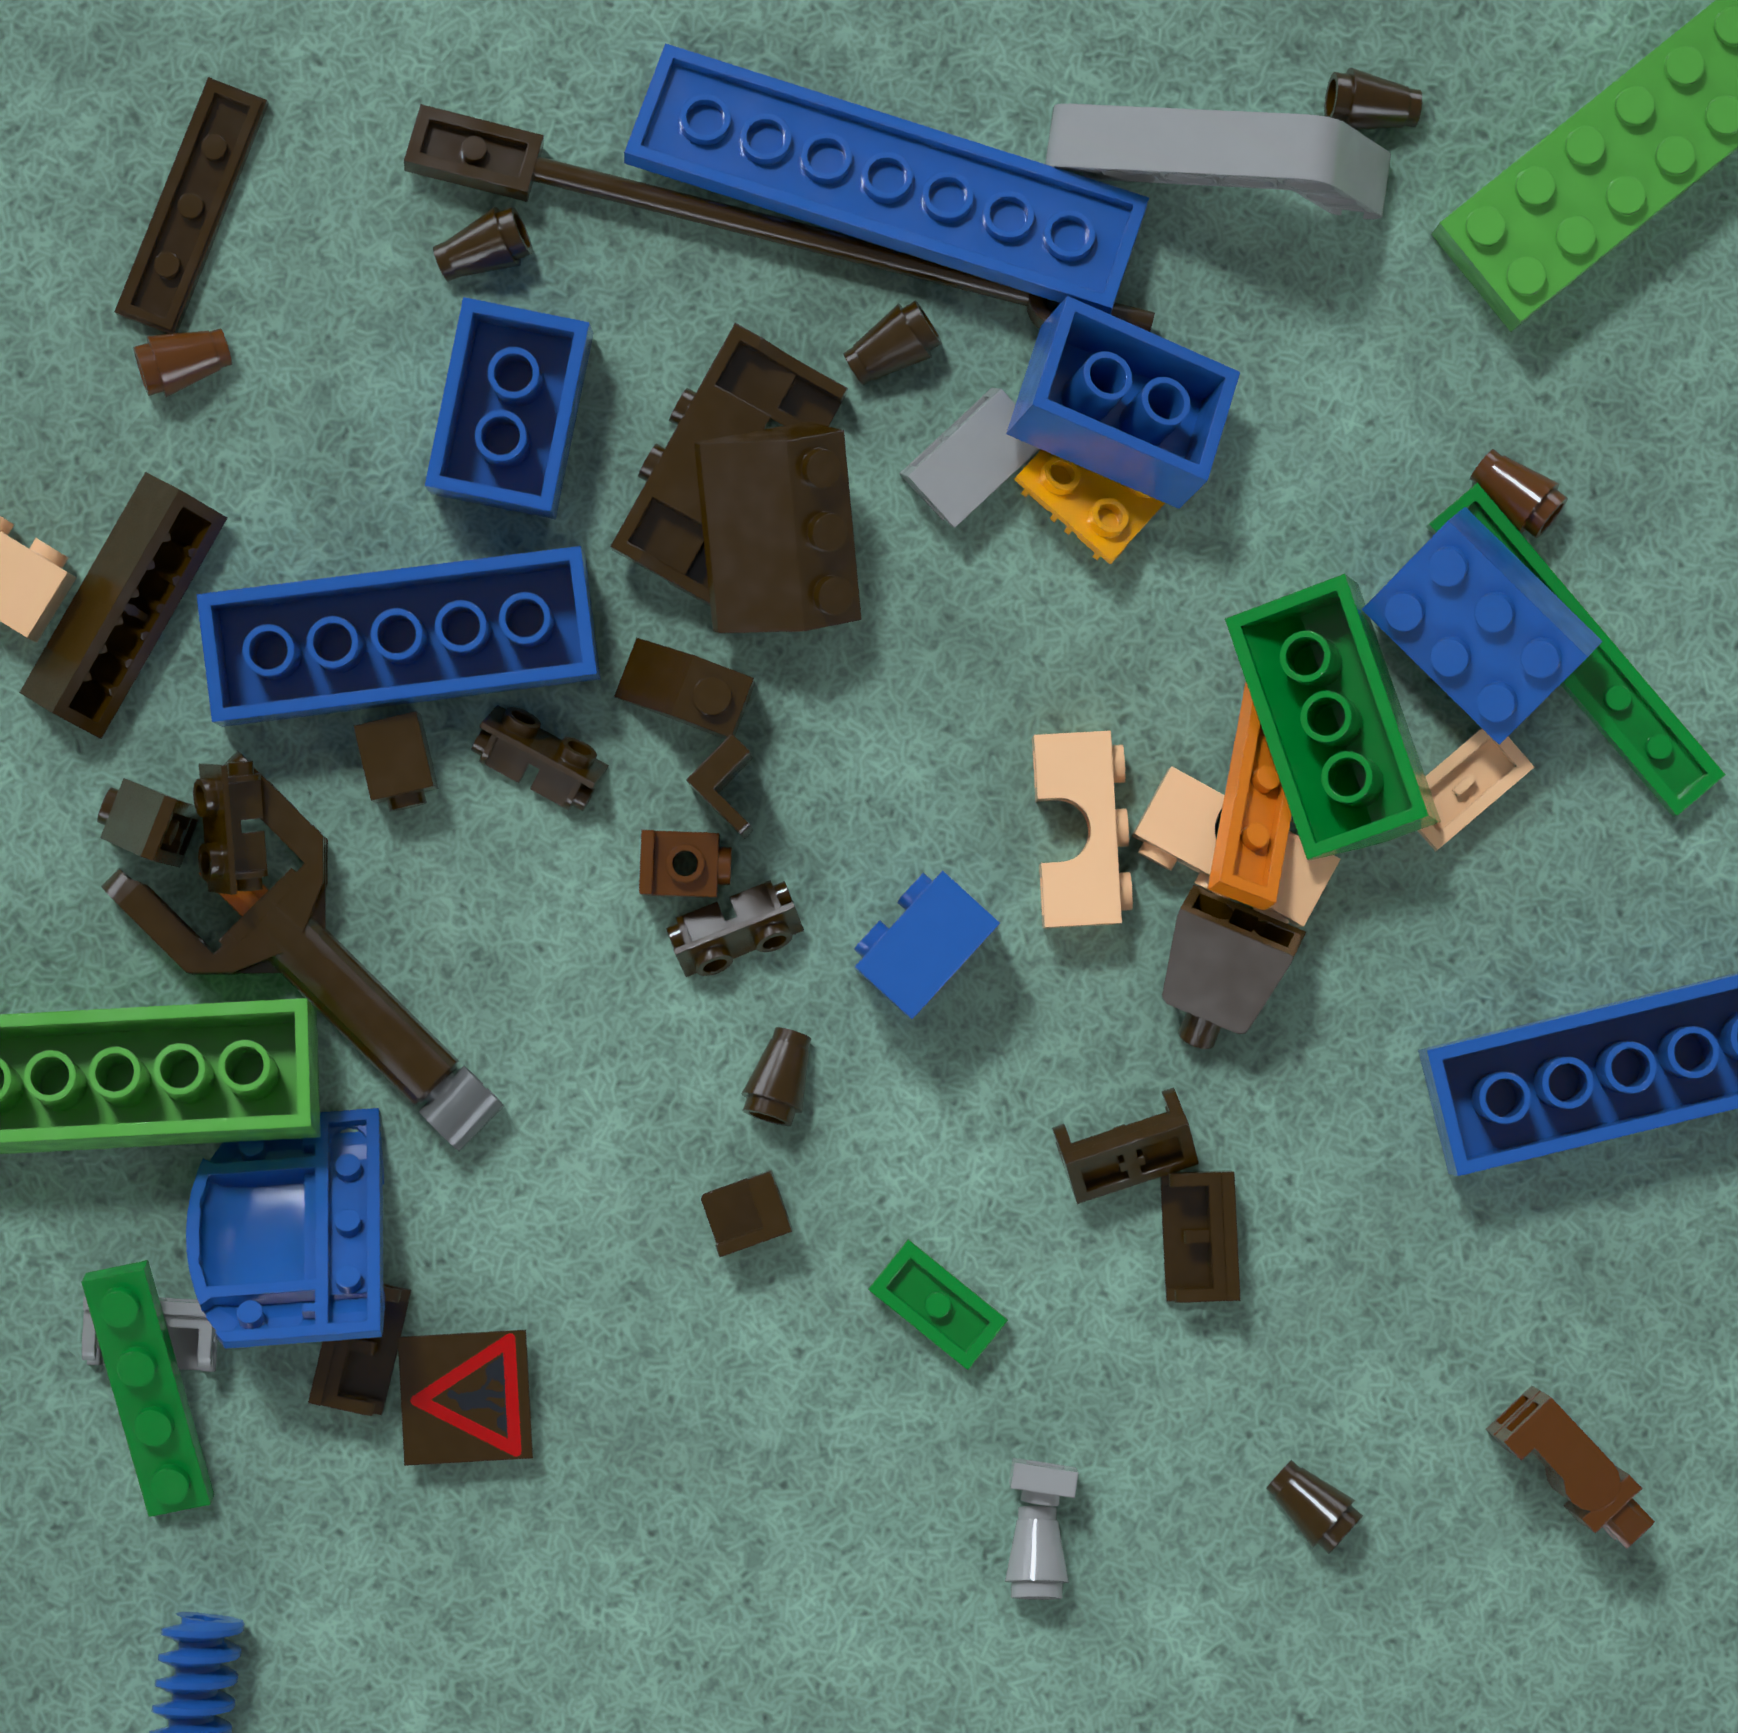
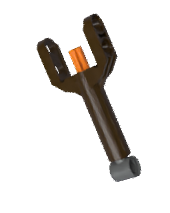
[101,750,504,1151]

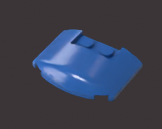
[186,1108,385,1349]

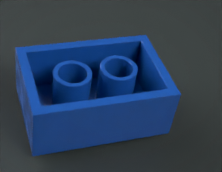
[1006,296,1240,509]
[425,297,594,519]
[1361,507,1602,745]

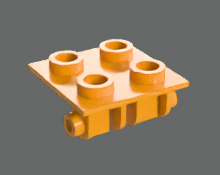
[1014,449,1165,564]

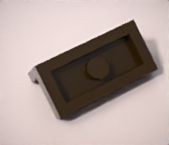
[686,733,753,839]

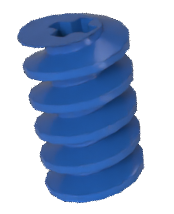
[149,1612,245,1733]

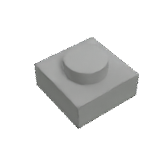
[1009,1458,1079,1506]

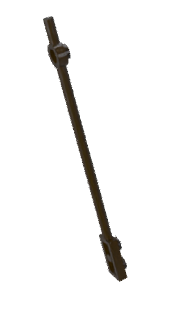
[404,104,1155,332]

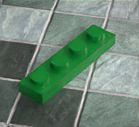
[81,1260,214,1517]

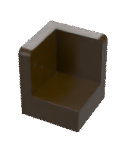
[701,1169,793,1257]

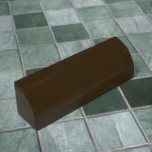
[19,472,227,739]

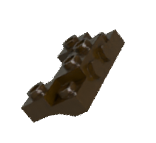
[610,323,848,607]

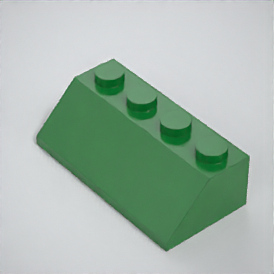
[1225,574,1441,861]

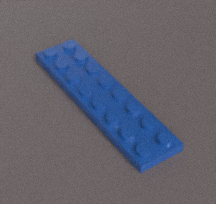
[624,43,1149,315]

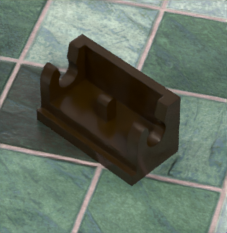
[1052,1087,1199,1204]
[1160,1170,1241,1303]
[308,1283,412,1416]

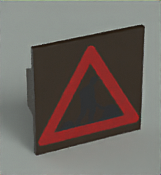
[398,1329,533,1466]

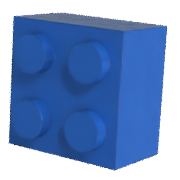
[854,870,1000,1020]

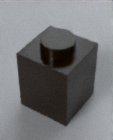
[354,711,439,812]

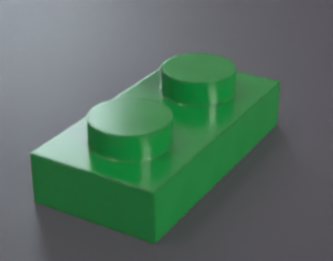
[868,1239,1008,1370]

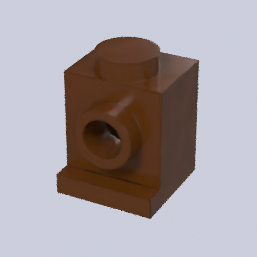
[639,830,732,898]

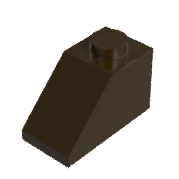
[614,638,755,740]

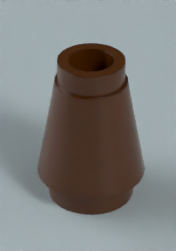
[133,328,232,398]
[1470,449,1568,538]

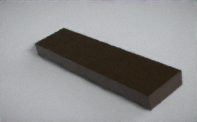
[114,77,269,334]

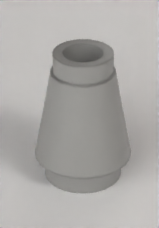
[1005,1506,1069,1600]

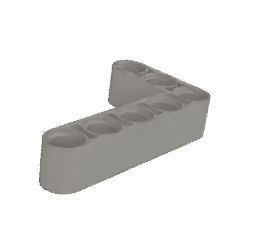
[1045,104,1391,219]

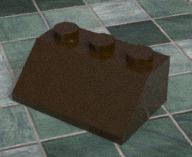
[694,421,862,633]

